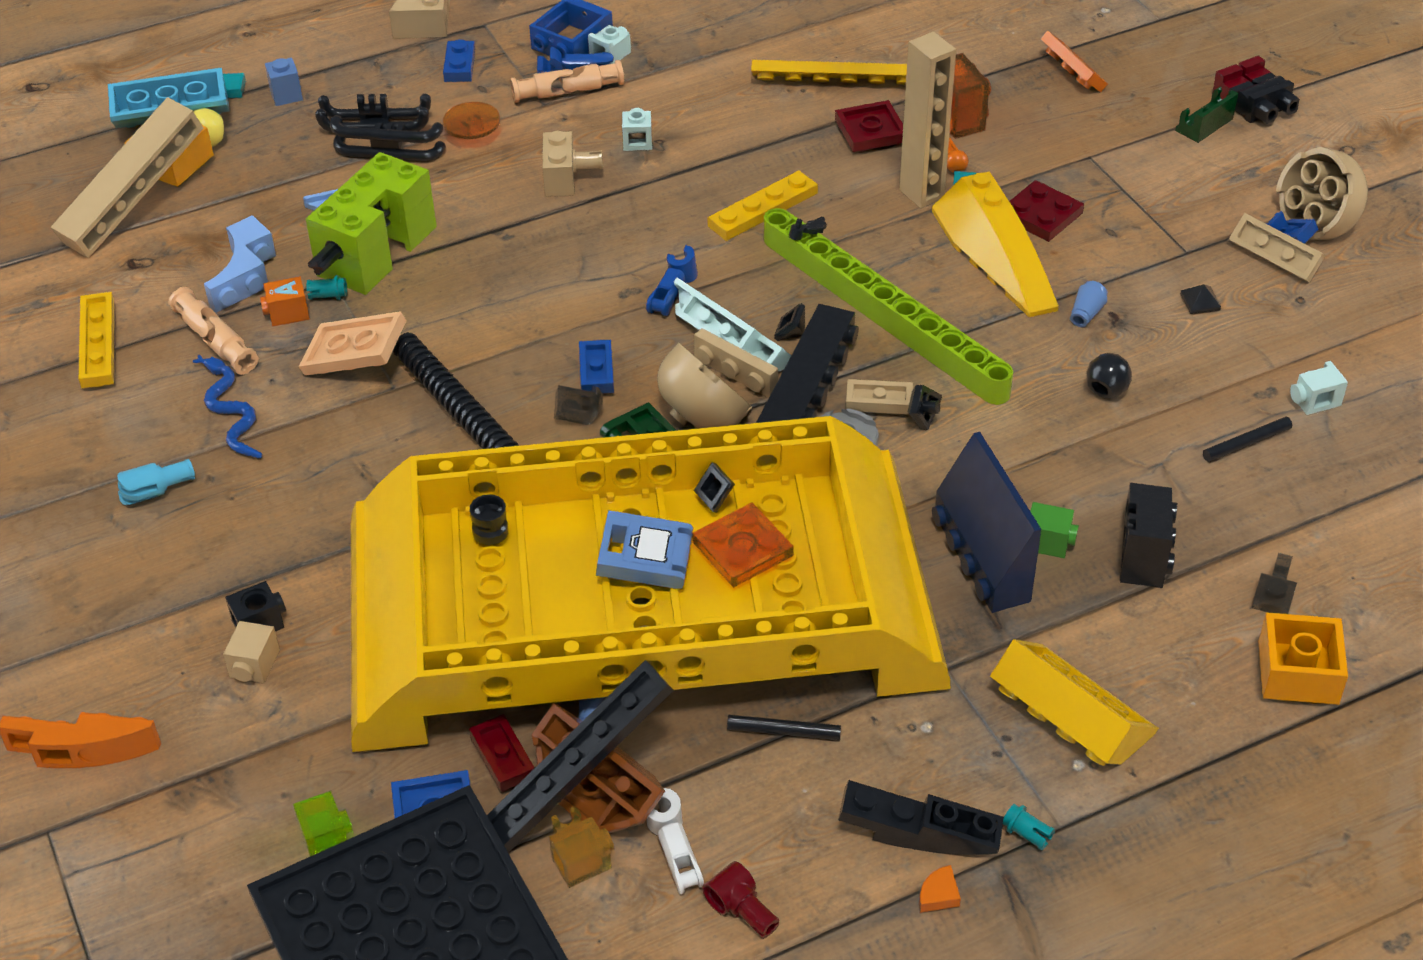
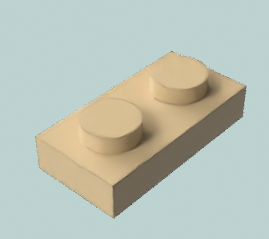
[846,379,913,414]

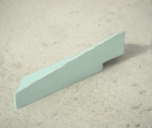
[674,278,791,372]

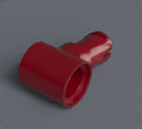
[702,861,779,939]

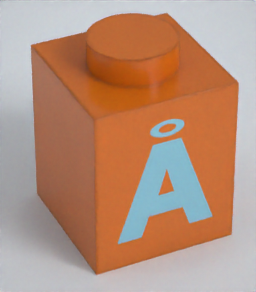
[260,276,310,327]

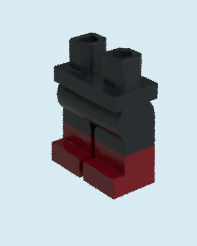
[1213,55,1300,124]

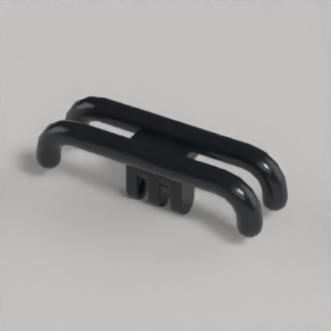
[315,94,431,133]
[330,115,446,162]

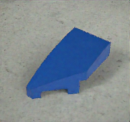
[1266,211,1319,244]

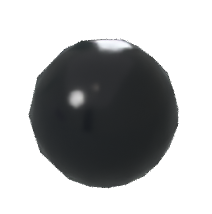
[1086,353,1132,399]

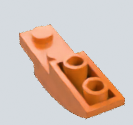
[0,712,161,768]

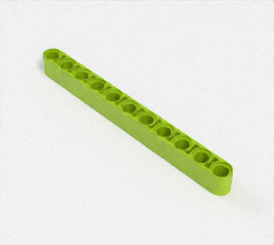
[764,208,1013,405]

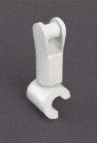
[646,788,704,894]

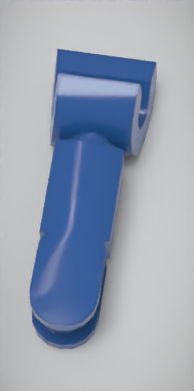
[537,47,614,79]
[646,245,698,316]

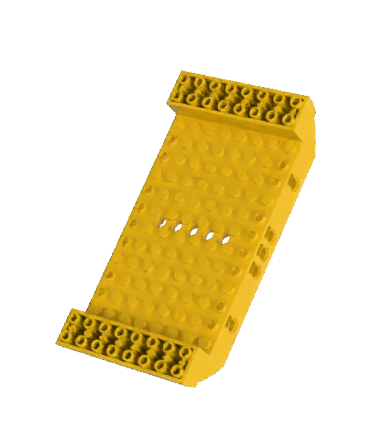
[351,416,951,752]

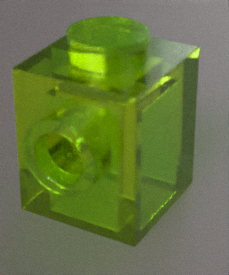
[293,791,353,857]

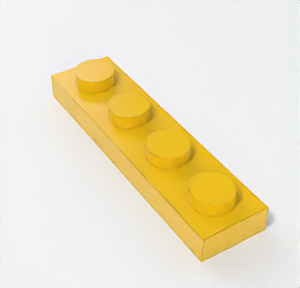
[707,170,818,241]
[78,292,114,389]

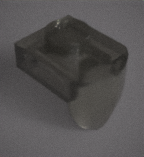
[554,385,603,425]

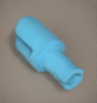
[117,459,195,505]

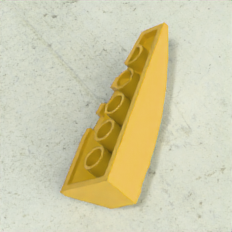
[932,171,1059,317]

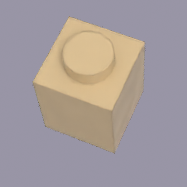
[223,621,280,683]

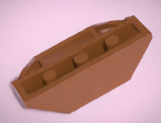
[531,703,665,836]

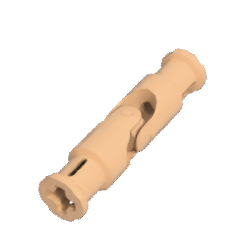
[510,60,624,103]
[168,287,259,375]

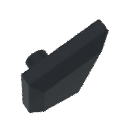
[907,385,942,430]

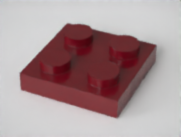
[835,100,903,152]
[1009,180,1084,242]

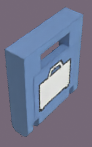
[596,510,693,589]

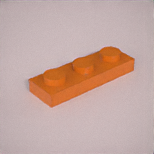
[1041,31,1108,92]

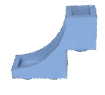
[204,215,276,313]

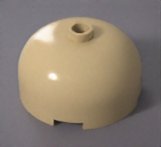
[1276,147,1368,240]
[657,342,752,429]

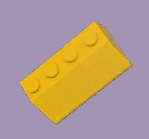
[990,639,1159,766]

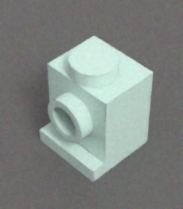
[588,25,631,64]
[622,108,652,151]
[1290,361,1348,415]

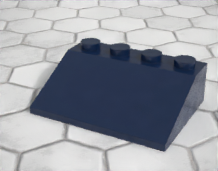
[932,432,1041,613]

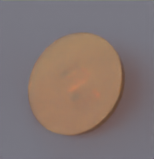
[443,102,500,139]

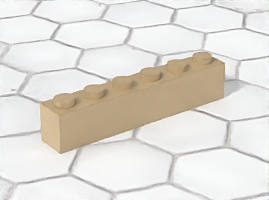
[900,31,956,208]
[51,97,204,258]

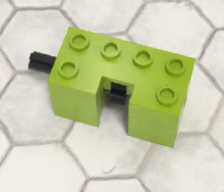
[306,152,437,295]

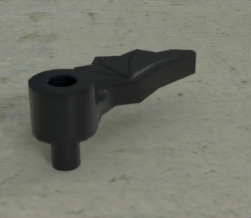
[789,216,827,240]

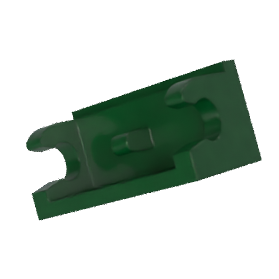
[1175,87,1238,143]

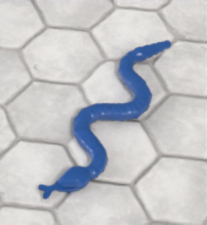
[193,355,263,459]

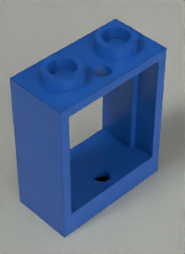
[529,0,613,58]

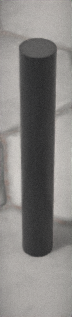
[1203,416,1293,462]
[727,715,841,740]

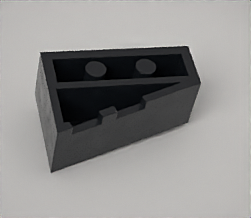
[1120,483,1178,588]

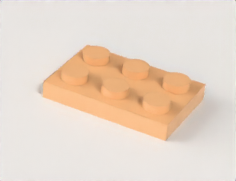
[299,311,407,376]

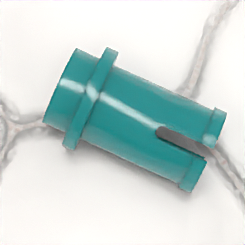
[306,275,347,300]
[1003,804,1055,851]

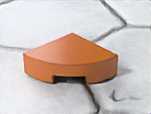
[919,865,961,913]

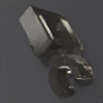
[1252,553,1297,614]

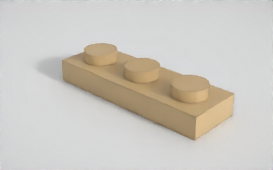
[1229,213,1326,283]
[694,328,778,398]

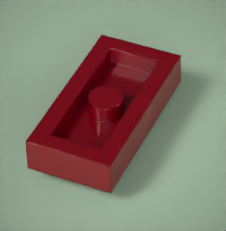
[469,714,535,792]

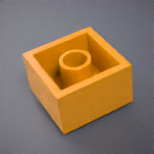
[1258,612,1348,705]

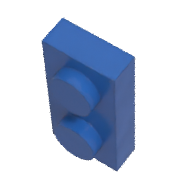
[443,39,476,82]
[579,339,614,395]

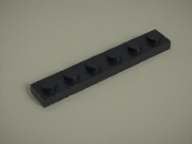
[487,660,674,853]

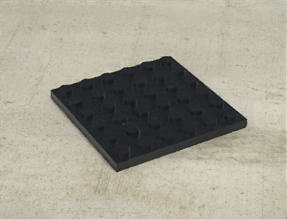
[247,785,568,960]

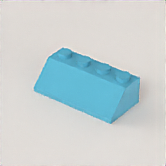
[108,68,230,128]

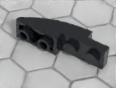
[838,780,1004,855]

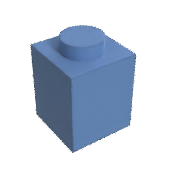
[265,58,303,106]

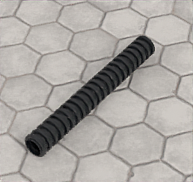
[393,332,519,449]

